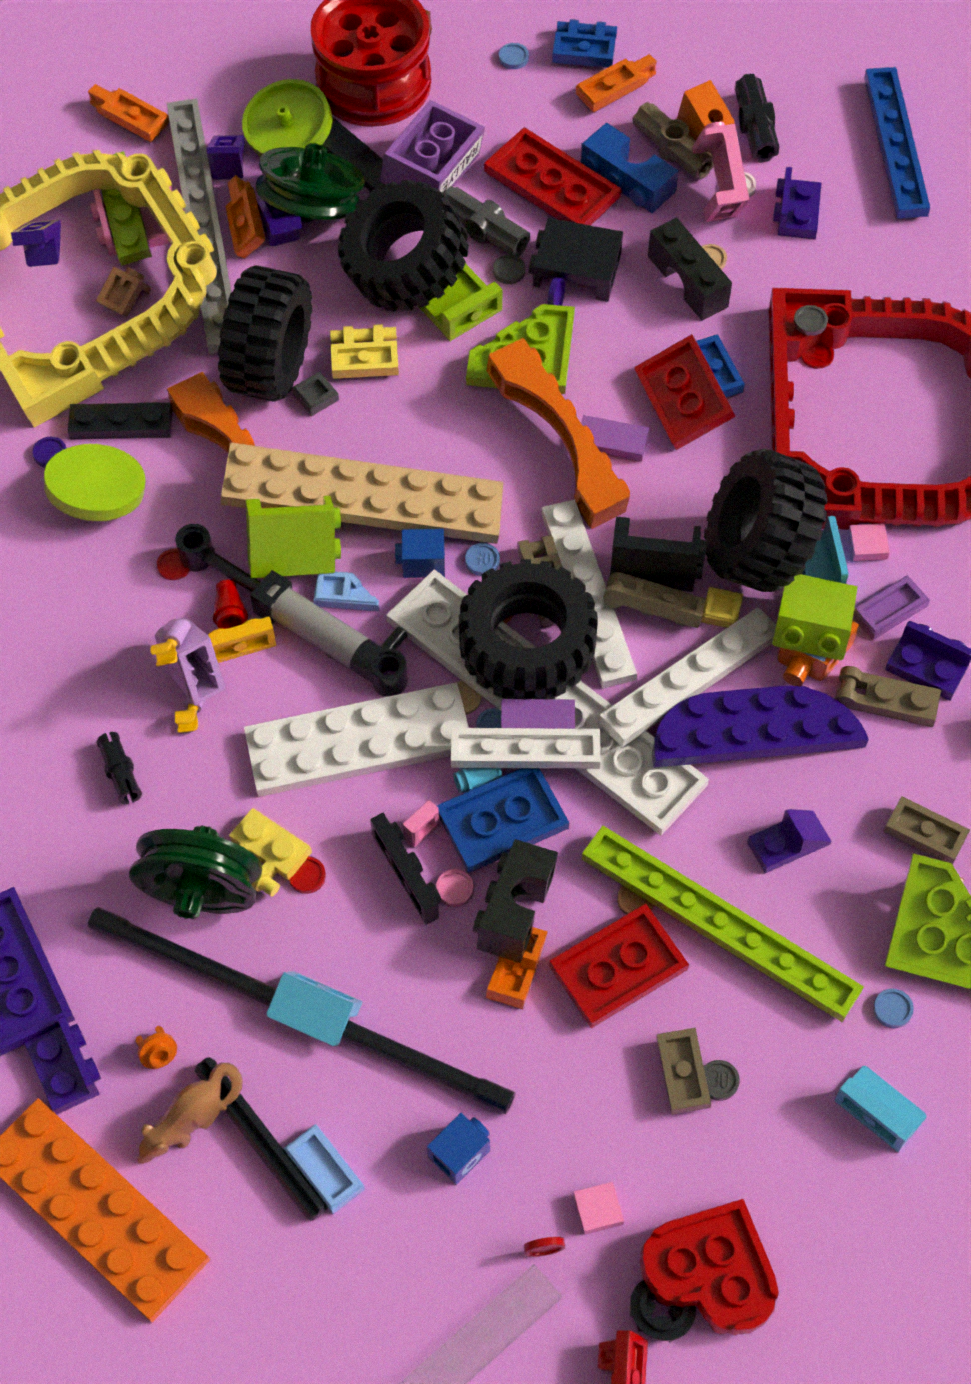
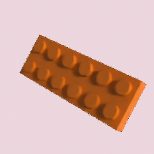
[0,1098,210,1323]

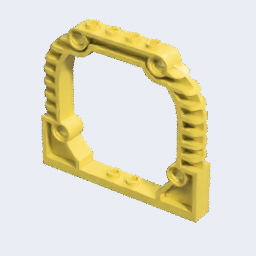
[0,150,217,428]

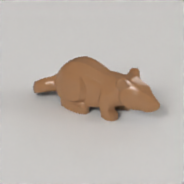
[137,1063,243,1164]

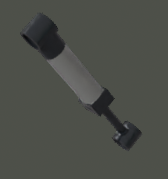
[175,524,408,697]

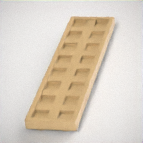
[220,442,503,544]

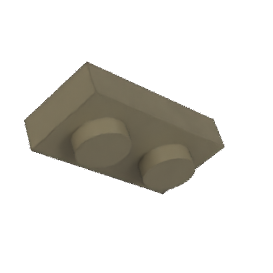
[884,796,970,864]
[657,1028,711,1115]

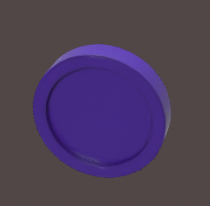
[547,277,566,306]
[32,436,66,468]

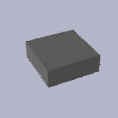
[292,372,339,416]

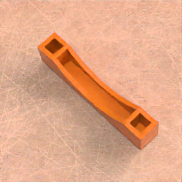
[487,338,630,529]
[167,371,255,453]

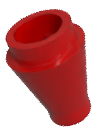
[213,579,248,629]

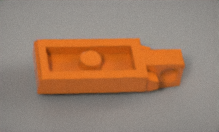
[576,54,657,113]
[88,84,170,142]
[225,175,265,259]

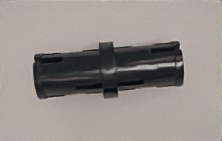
[96,732,142,804]

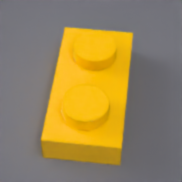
[208,617,277,663]

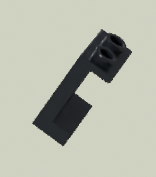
[528,218,624,302]
[610,516,707,592]

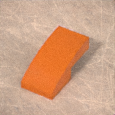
[486,927,548,1009]

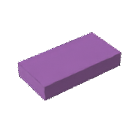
[581,415,649,461]
[853,575,930,640]
[501,699,575,729]

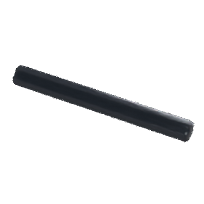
[195,1057,327,1221]

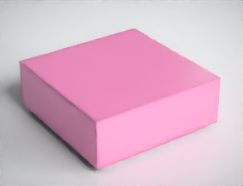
[848,523,890,561]
[402,800,439,847]
[573,1182,624,1235]

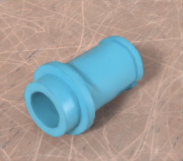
[453,768,503,794]

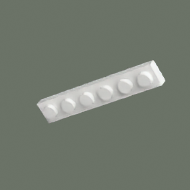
[541,499,637,689]
[598,607,776,747]

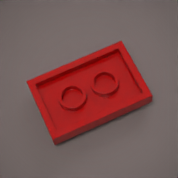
[634,334,736,450]
[549,903,689,1028]

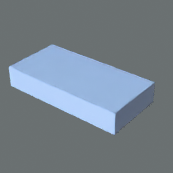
[284,1124,365,1214]

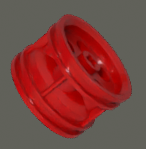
[310,0,431,127]

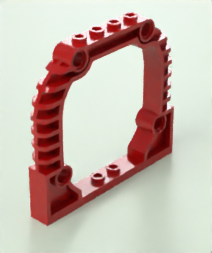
[768,288,971,530]

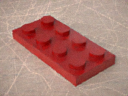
[484,127,621,225]

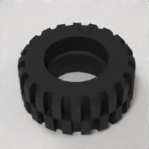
[338,180,469,311]
[218,265,312,402]
[704,449,827,592]
[458,559,598,699]

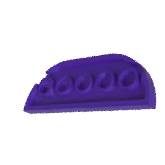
[652,686,869,768]

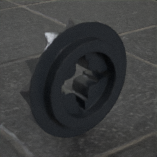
[629,1279,696,1343]

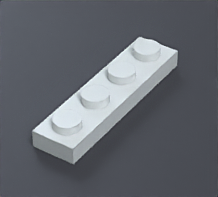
[451,728,601,769]

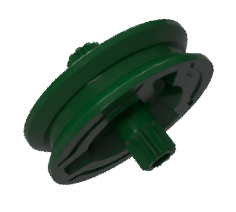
[255,143,365,222]
[129,825,263,919]

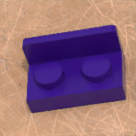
[773,167,822,239]
[885,621,971,701]
[24,1015,101,1115]

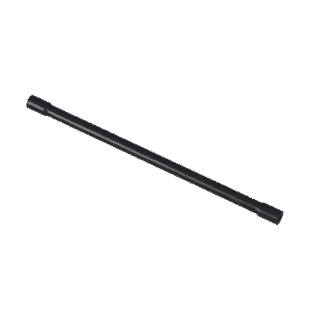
[88,907,516,1114]

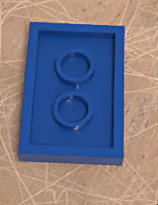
[436,768,570,874]

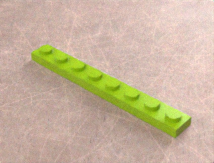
[581,825,864,1022]

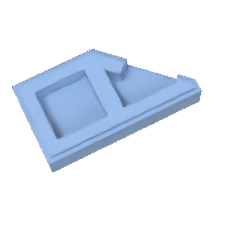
[313,571,379,611]

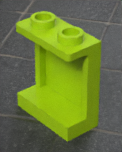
[417,263,503,341]
[245,495,341,578]
[772,574,858,660]

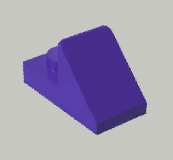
[207,135,245,179]
[257,199,302,246]
[11,220,61,267]
[747,809,832,873]

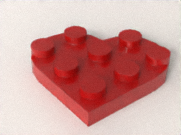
[640,1199,779,1335]

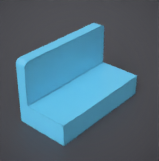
[802,516,849,584]
[267,971,363,1046]
[834,1066,927,1152]

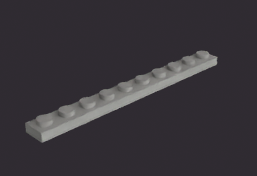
[167,98,232,354]

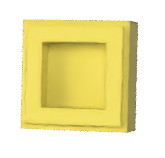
[701,587,743,628]

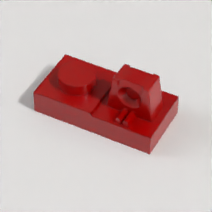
[597,1330,648,1384]

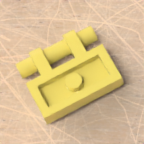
[330,324,399,379]
[229,808,312,897]

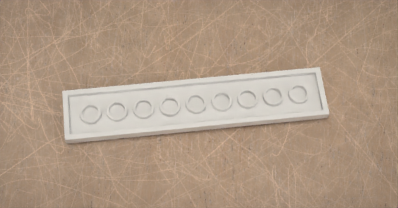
[386,569,709,836]

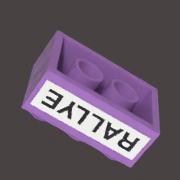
[380,100,485,194]

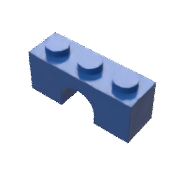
[581,122,679,213]

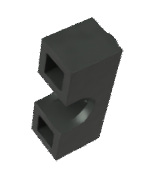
[648,218,732,321]
[473,839,558,963]

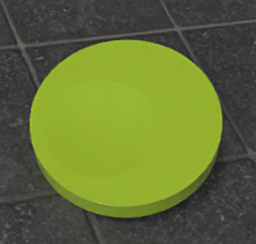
[242,79,332,157]
[44,444,146,521]

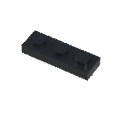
[68,402,172,439]
[370,812,442,925]

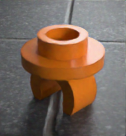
[136,1026,177,1069]

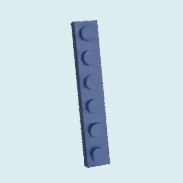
[864,67,930,219]

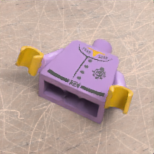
[150,618,226,733]

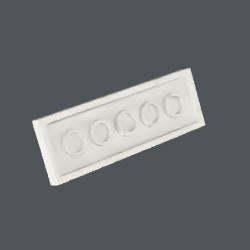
[244,682,469,797]

